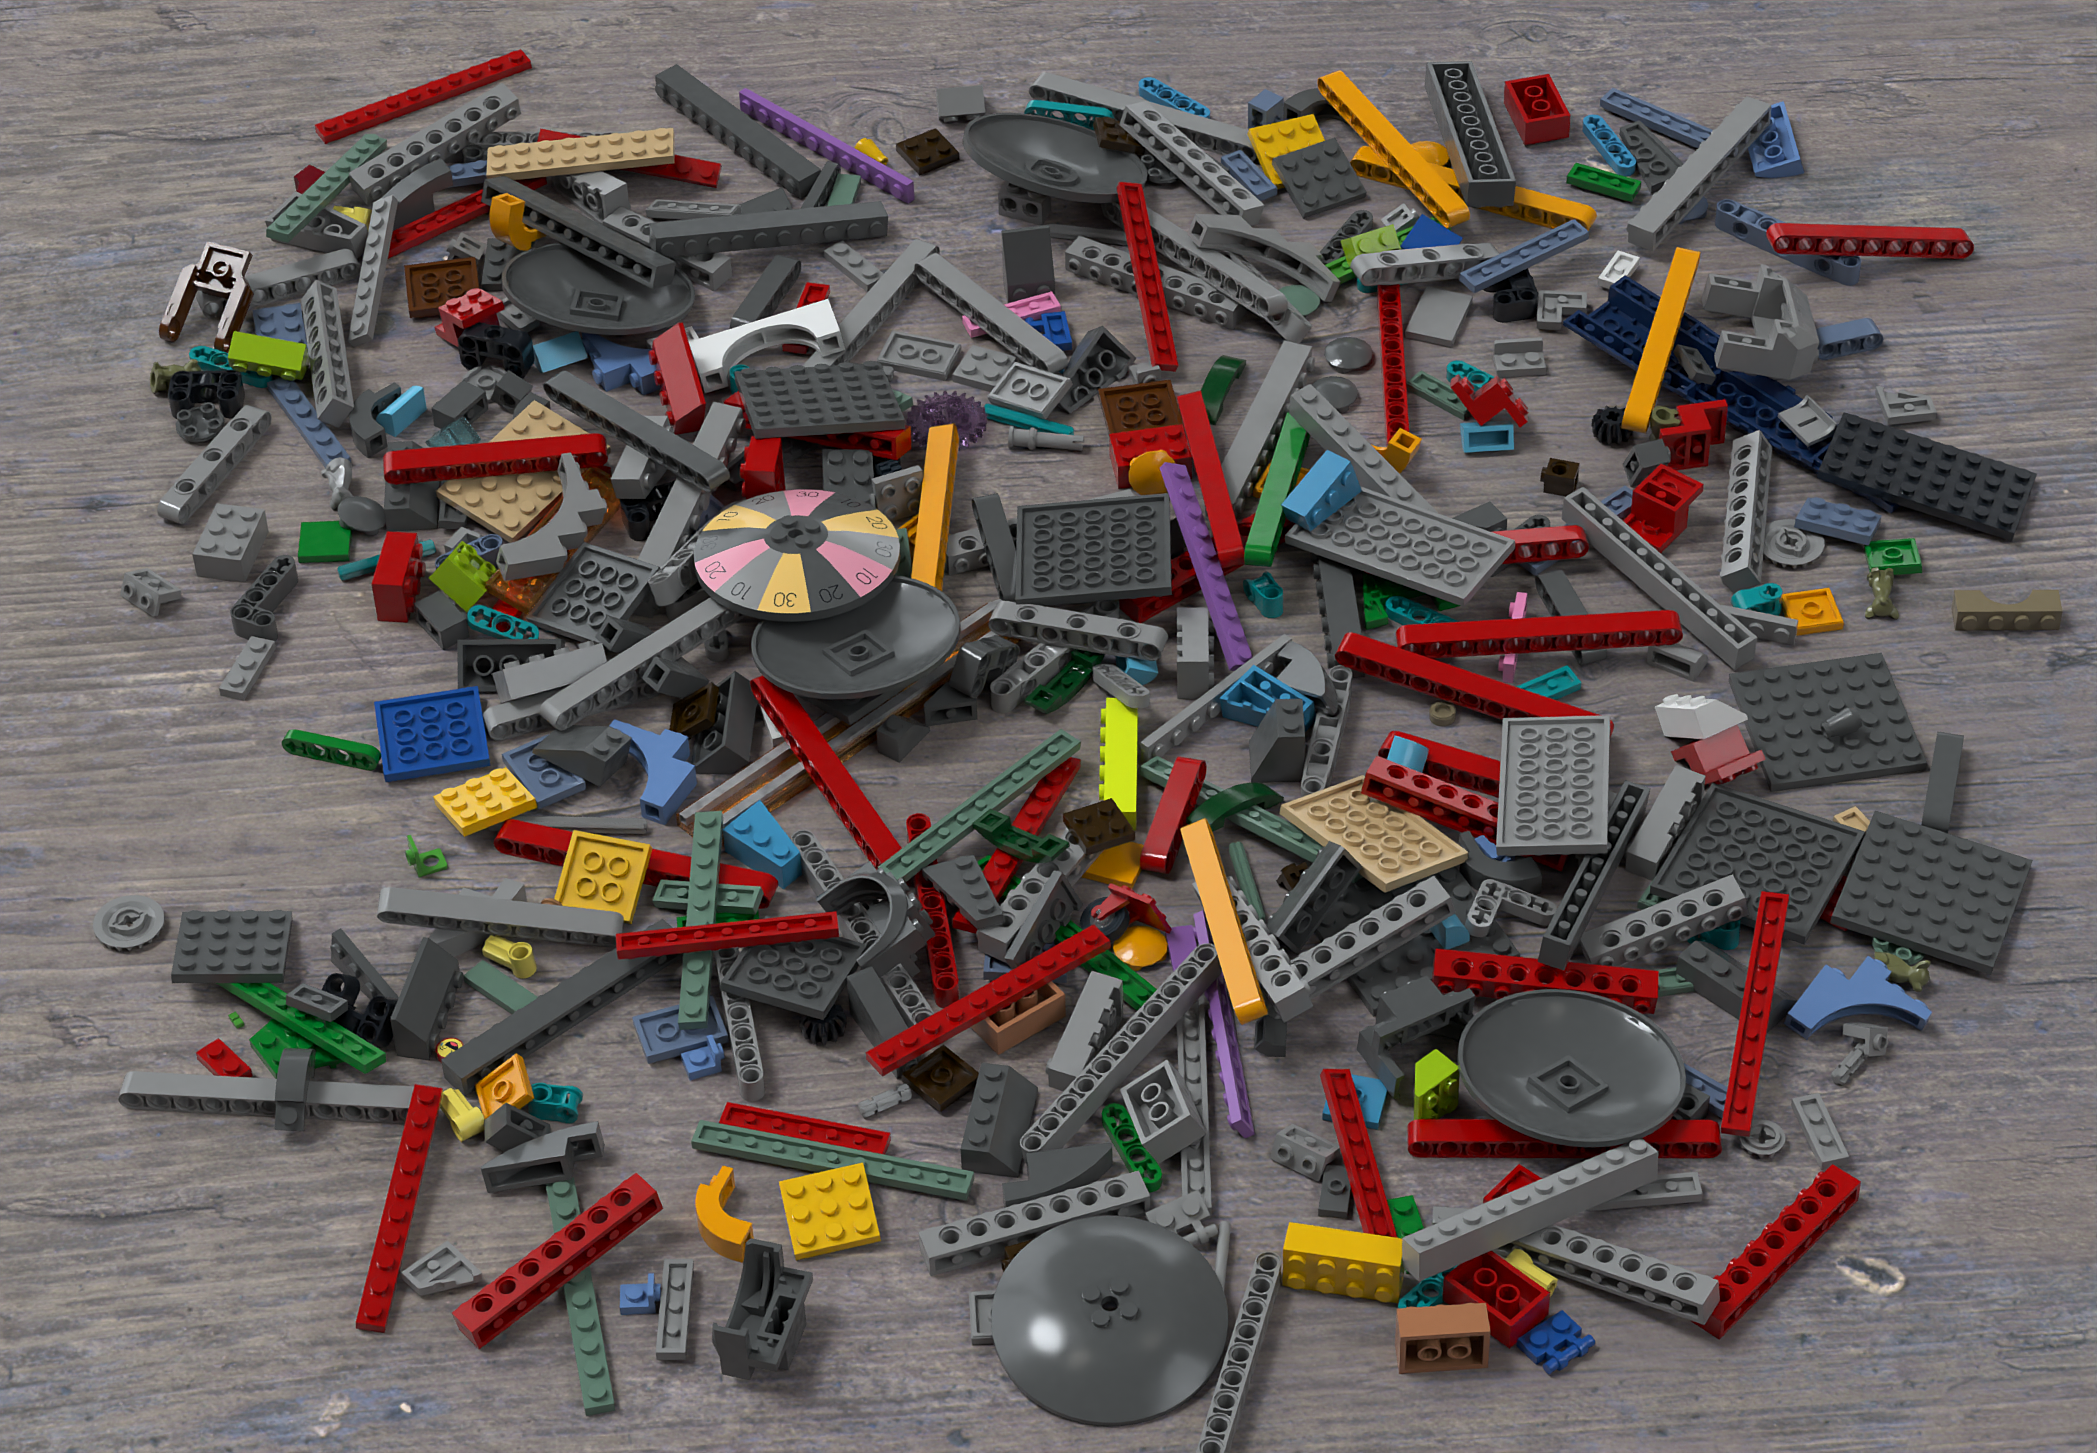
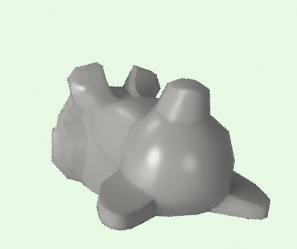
[321,457,354,509]

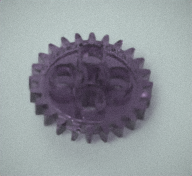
[907,390,987,451]

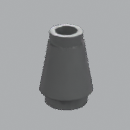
[1820,707,1862,738]

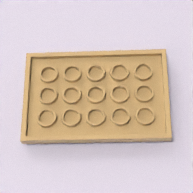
[436,400,611,543]
[1280,775,1469,893]

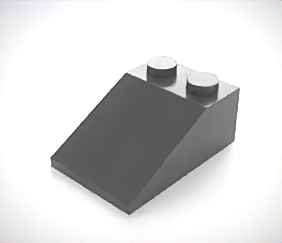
[1001,225,1055,303]
[532,725,632,787]

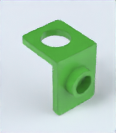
[405,835,448,877]

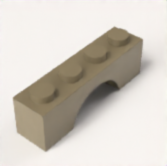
[1951,590,2062,630]

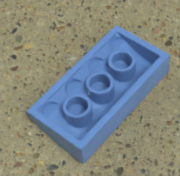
[1748,101,1804,178]

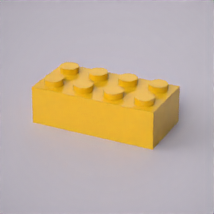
[1282,1222,1404,1303]

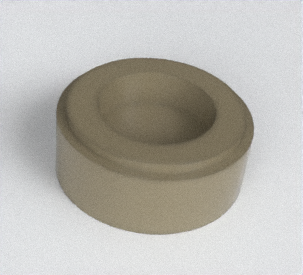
[1429,701,1456,726]

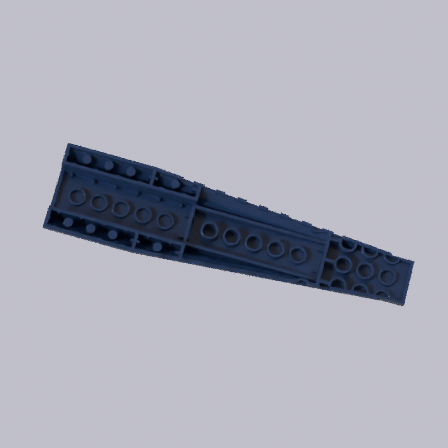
[1563,275,1901,513]

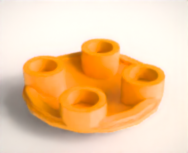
[1411,141,1449,167]
[1129,450,1175,495]
[1113,926,1168,971]

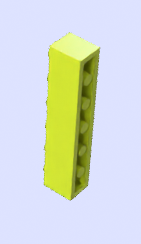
[1099,698,1138,831]

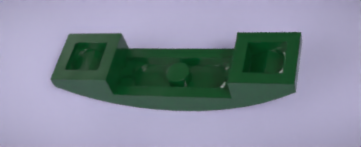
[1201,355,1246,425]
[1025,649,1106,714]
[1186,782,1284,832]
[972,809,1070,863]

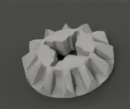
[1739,1119,1785,1159]

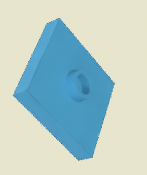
[1322,1074,1388,1130]

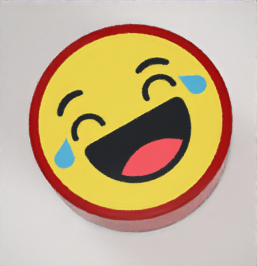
[436,1038,463,1063]

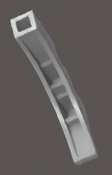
[1187,214,1341,302]
[496,453,607,581]

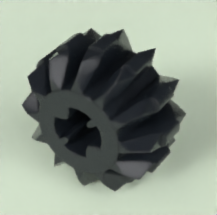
[1591,406,1633,445]
[799,1004,847,1046]

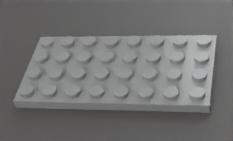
[1285,487,1515,607]
[1496,715,1610,856]

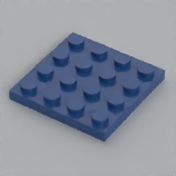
[374,686,491,782]

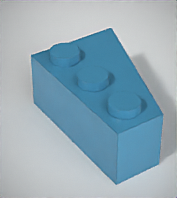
[1281,450,1362,531]
[1220,665,1316,732]
[723,800,802,889]

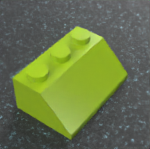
[228,331,310,381]

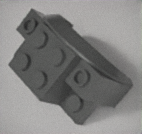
[815,861,936,978]
[1357,975,1475,1098]
[712,1238,813,1380]

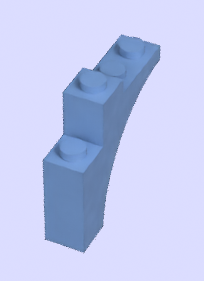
[581,333,694,396]
[609,719,697,825]
[1784,956,1932,1040]

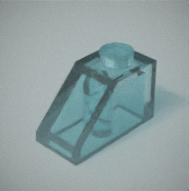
[425,416,482,447]

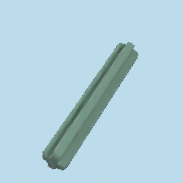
[1229,841,1265,922]

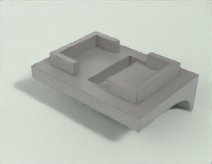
[1778,394,1837,447]

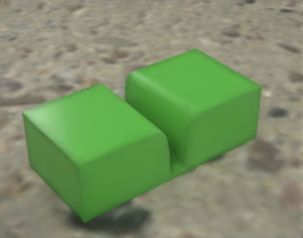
[228,1011,244,1029]

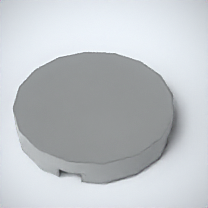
[462,365,507,403]

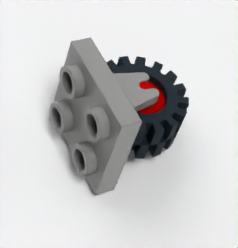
[872,460,923,522]

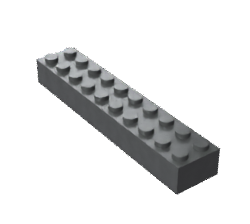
[1424,61,1516,208]

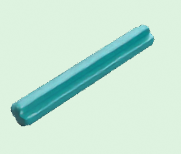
[982,404,1074,435]
[337,539,436,581]

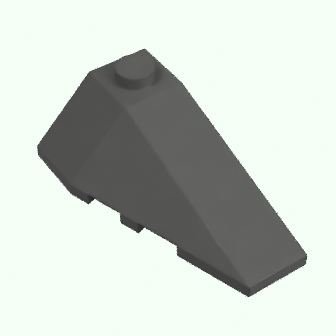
[1057,326,1136,414]

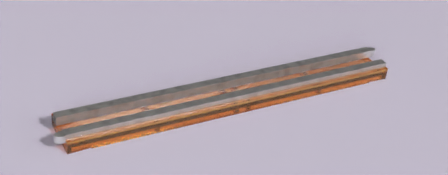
[676,599,1022,845]

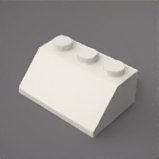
[1655,694,1748,739]

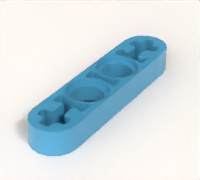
[1138,77,1210,119]
[1582,115,1636,177]

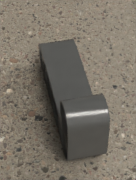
[230,555,298,641]

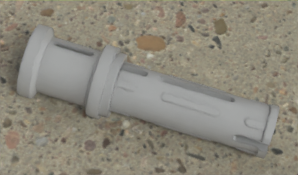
[1008,426,1084,451]

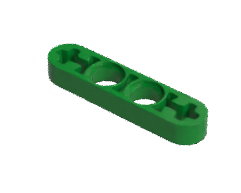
[282,729,381,771]
[1102,1103,1162,1193]

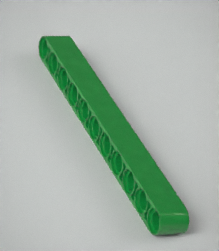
[1244,412,1311,567]

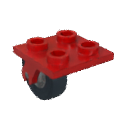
[1080,883,1172,943]

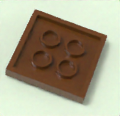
[404,257,479,318]
[1098,379,1184,435]

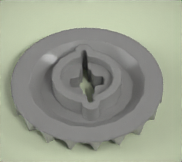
[1763,519,1824,569]
[93,895,165,951]

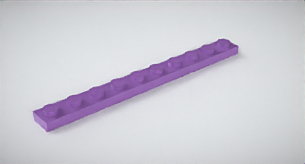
[739,88,914,204]
[1160,462,1253,671]
[1193,910,1255,1139]

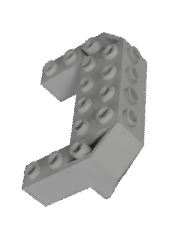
[1701,264,1819,380]

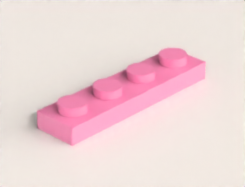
[962,292,1061,338]
[1498,592,1527,683]

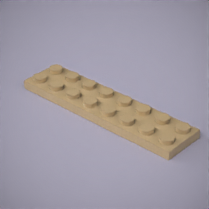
[486,128,675,180]

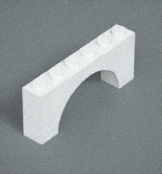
[689,299,845,393]

